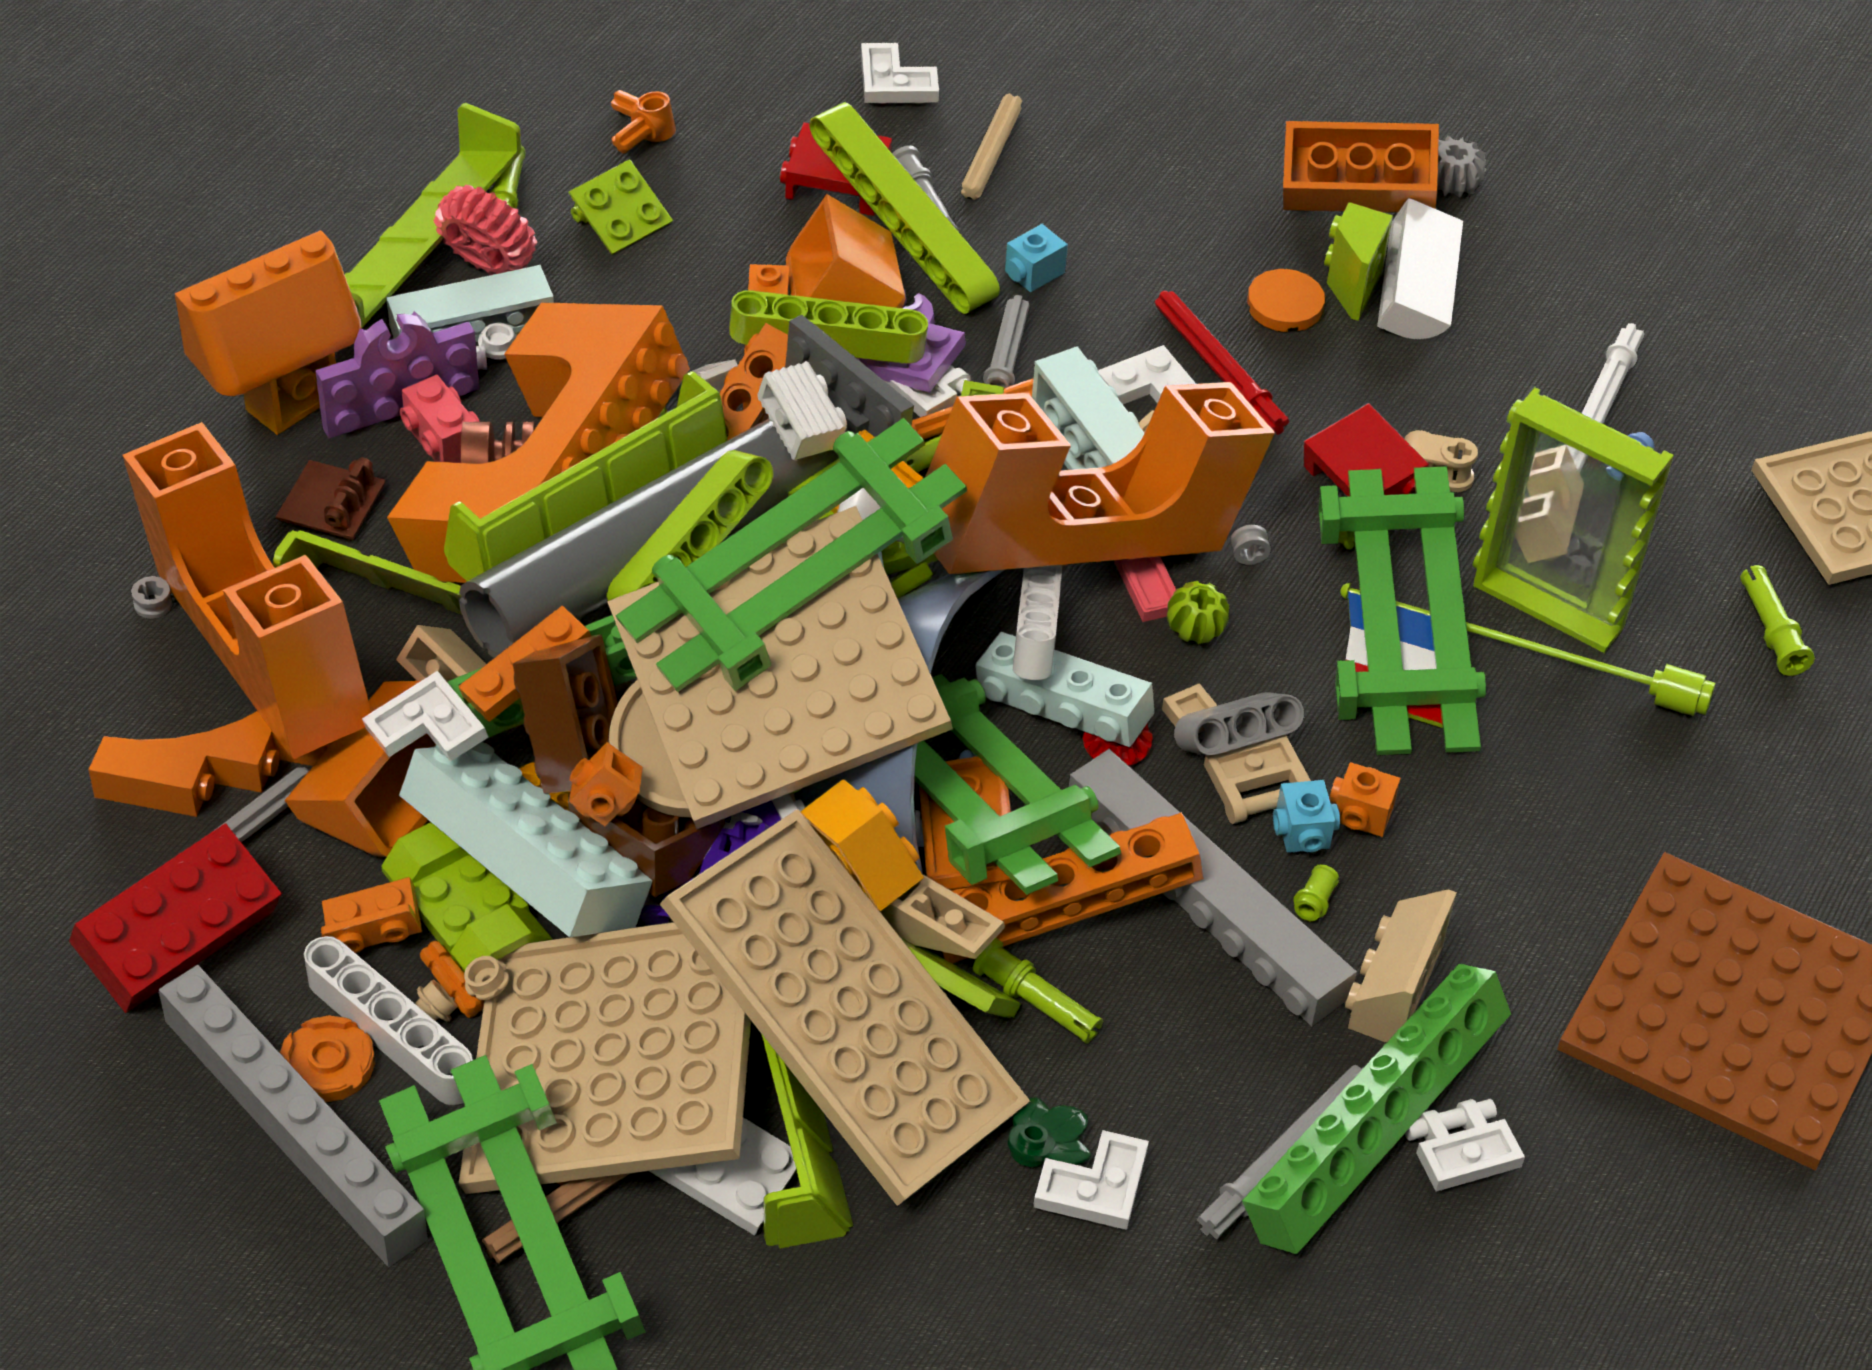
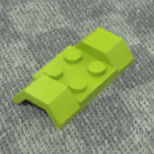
[381,822,553,972]

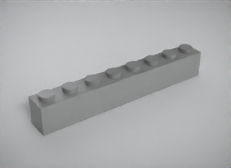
[1069,749,1357,1026]
[159,965,428,1267]

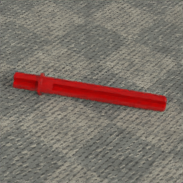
[1155,290,1289,435]

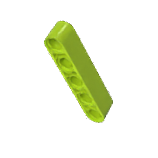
[729,290,929,363]
[607,450,773,601]

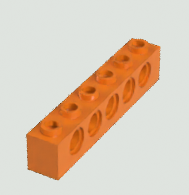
[941,812,1204,963]

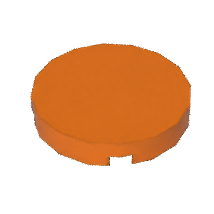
[1247,269,1325,332]
[280,1015,375,1103]

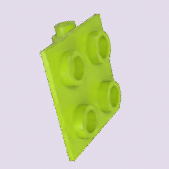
[568,159,673,255]

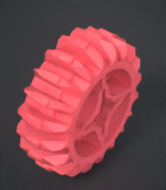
[433,184,537,275]

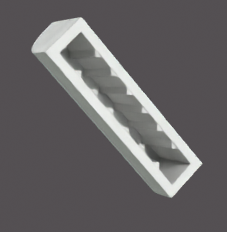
[1377,198,1463,339]

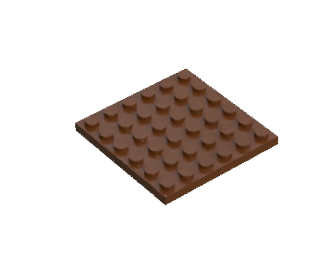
[1557,852,1872,1171]

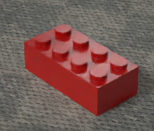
[69,823,282,1014]

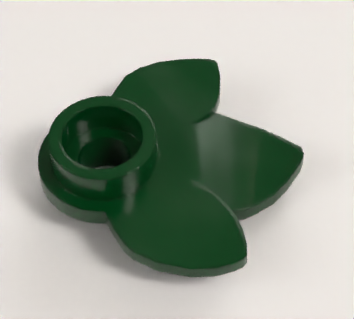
[1008,1097,1091,1167]

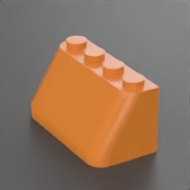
[786,194,905,308]
[175,230,362,396]
[285,681,436,857]

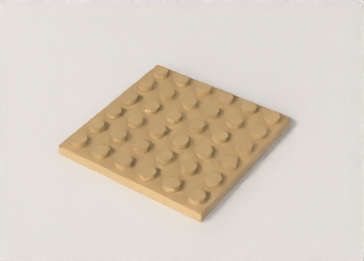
[607,506,953,829]
[459,922,751,1194]

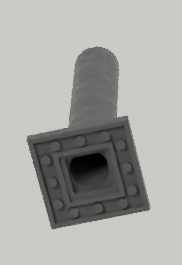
[459,315,914,658]

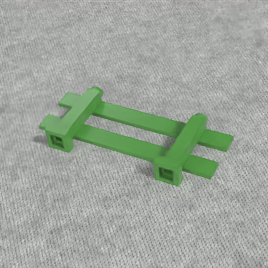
[616,418,967,692]
[1318,466,1486,755]
[914,674,1121,895]
[379,1055,645,1370]

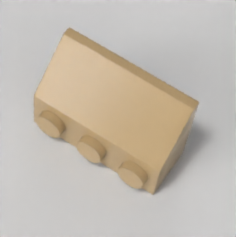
[1345,890,1457,1043]

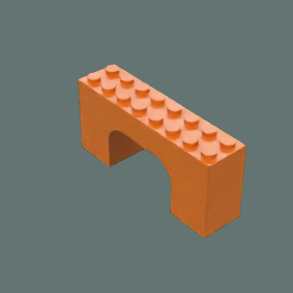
[387,303,690,583]
[926,382,1275,574]
[122,422,372,759]

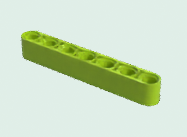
[809,102,1000,314]

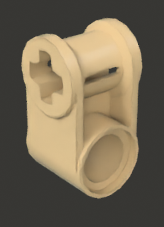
[1405,430,1478,492]

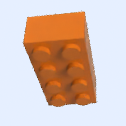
[1283,121,1439,212]

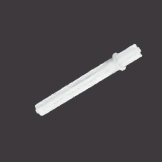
[1568,323,1644,472]

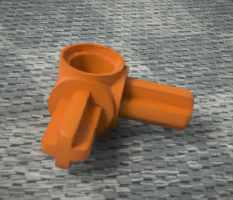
[611,90,676,153]

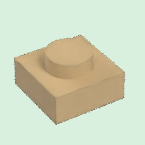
[1162,683,1217,733]

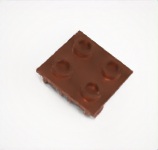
[276,457,386,540]

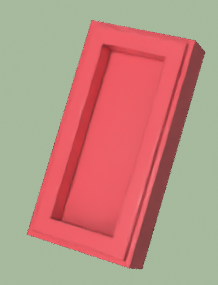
[1114,556,1176,622]

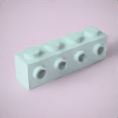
[976,632,1154,747]

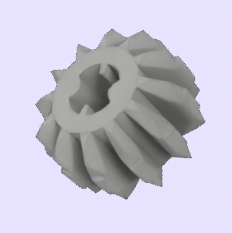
[1437,136,1486,198]

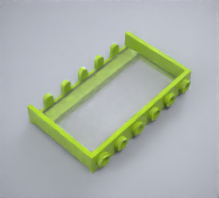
[1473,387,1674,653]

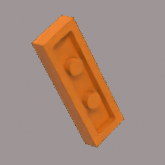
[458,605,591,722]

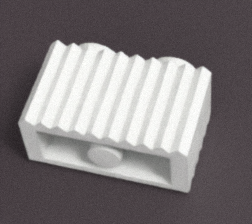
[757,361,847,460]

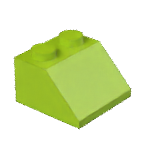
[1324,202,1393,321]

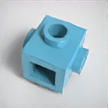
[1273,780,1340,852]

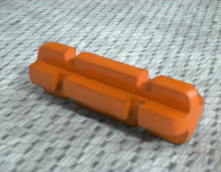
[420,941,484,1018]

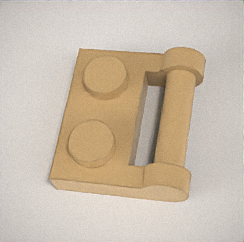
[1204,734,1311,824]

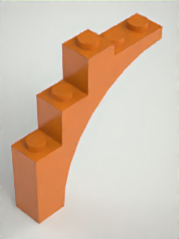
[89,711,334,817]

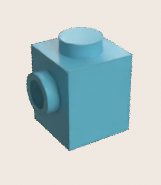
[1005,224,1068,292]

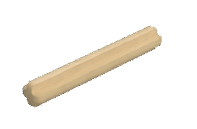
[961,94,1022,200]

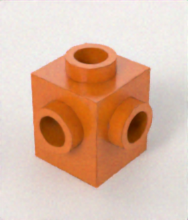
[569,742,643,827]
[1329,762,1401,837]

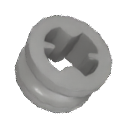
[1231,525,1271,565]
[131,576,172,619]

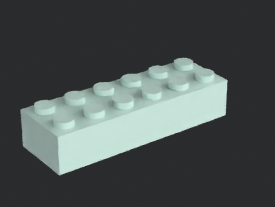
[399,742,653,937]

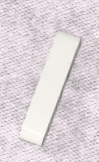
[1013,565,1062,680]
[304,936,473,1105]

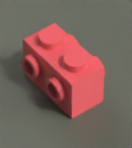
[400,375,480,463]

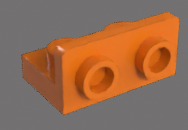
[321,877,422,953]

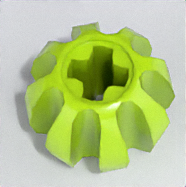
[1167,581,1229,644]

